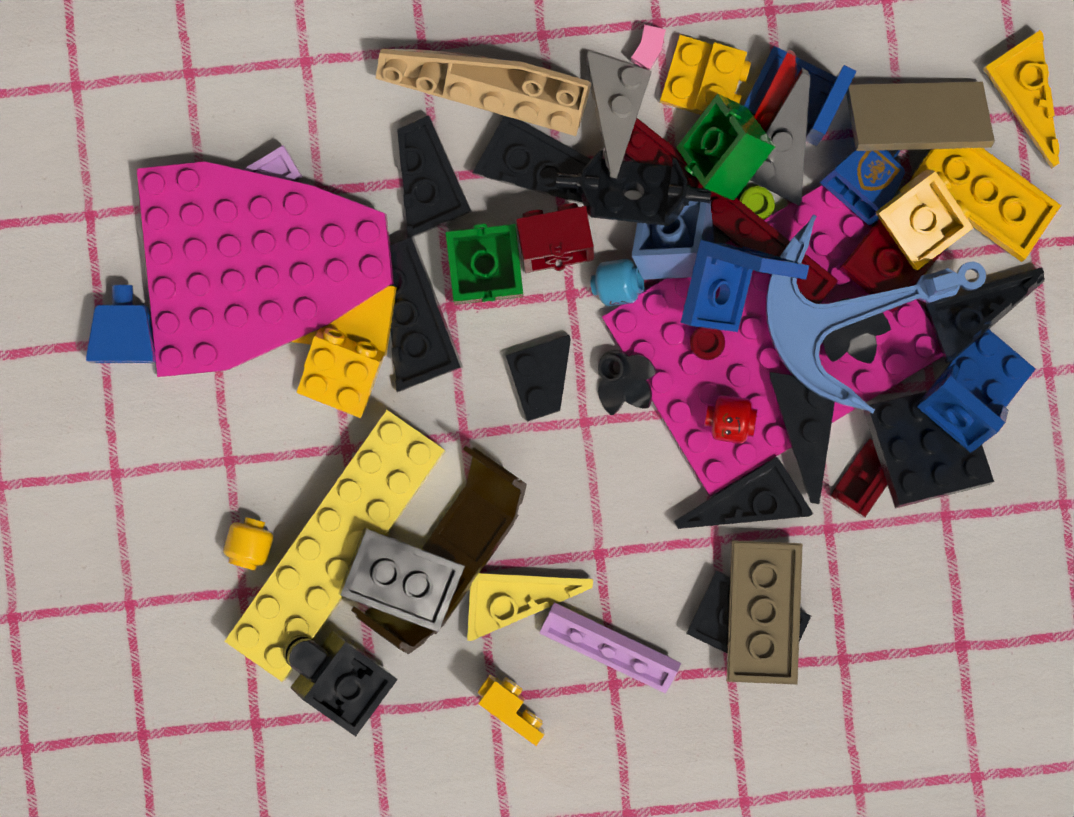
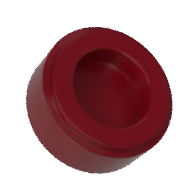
[690,327,725,361]

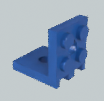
[744,46,857,146]
[681,240,809,332]

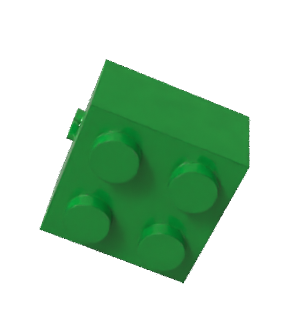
[676,94,776,201]
[446,224,524,305]

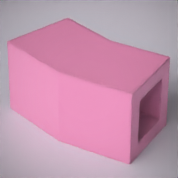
[631,25,666,70]

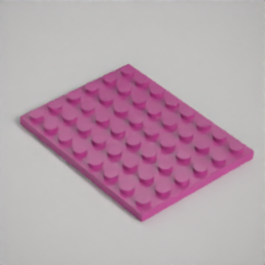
[602,185,943,496]

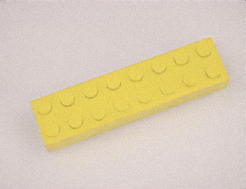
[224,410,446,682]

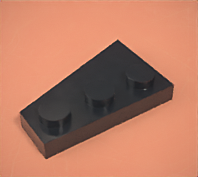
[397,115,472,238]

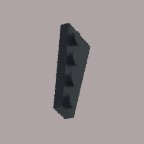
[472,116,591,204]

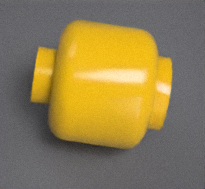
[223,517,273,570]

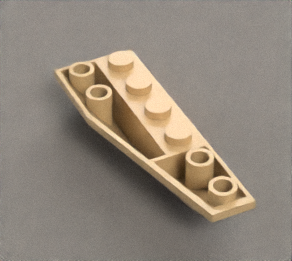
[375,49,591,136]

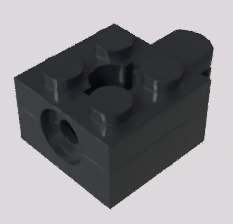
[283,631,398,737]

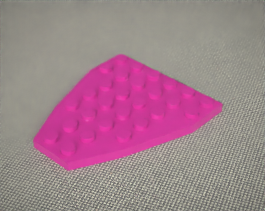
[137,161,394,377]

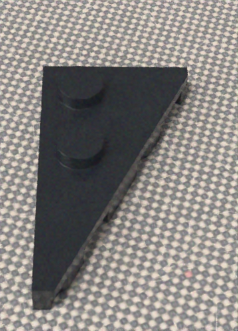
[925,267,1045,363]

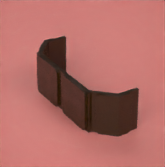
[351,445,527,654]

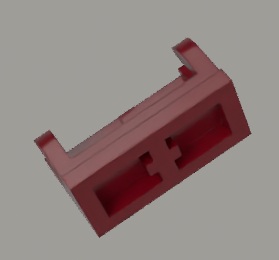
[830,438,887,518]

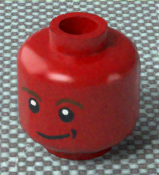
[705,395,758,444]

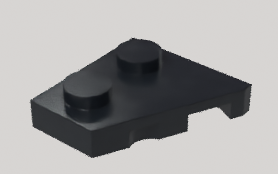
[506,335,571,422]

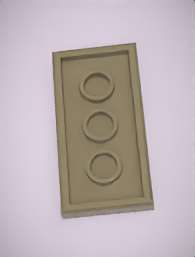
[846,82,995,151]
[726,540,803,685]

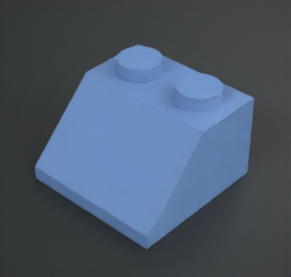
[632,201,714,280]

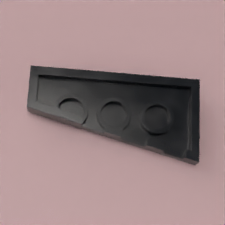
[390,237,463,392]

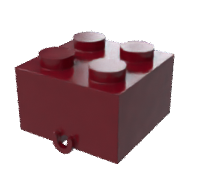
[516,203,594,274]

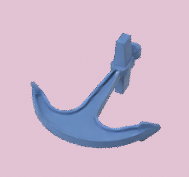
[766,214,986,414]

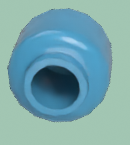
[590,258,644,306]

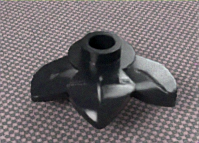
[823,298,891,364]
[598,350,657,415]

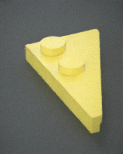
[467,573,593,641]

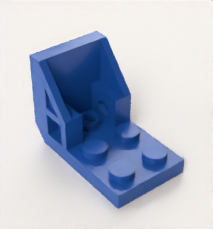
[917,329,1036,453]

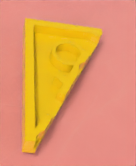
[983,30,1060,169]

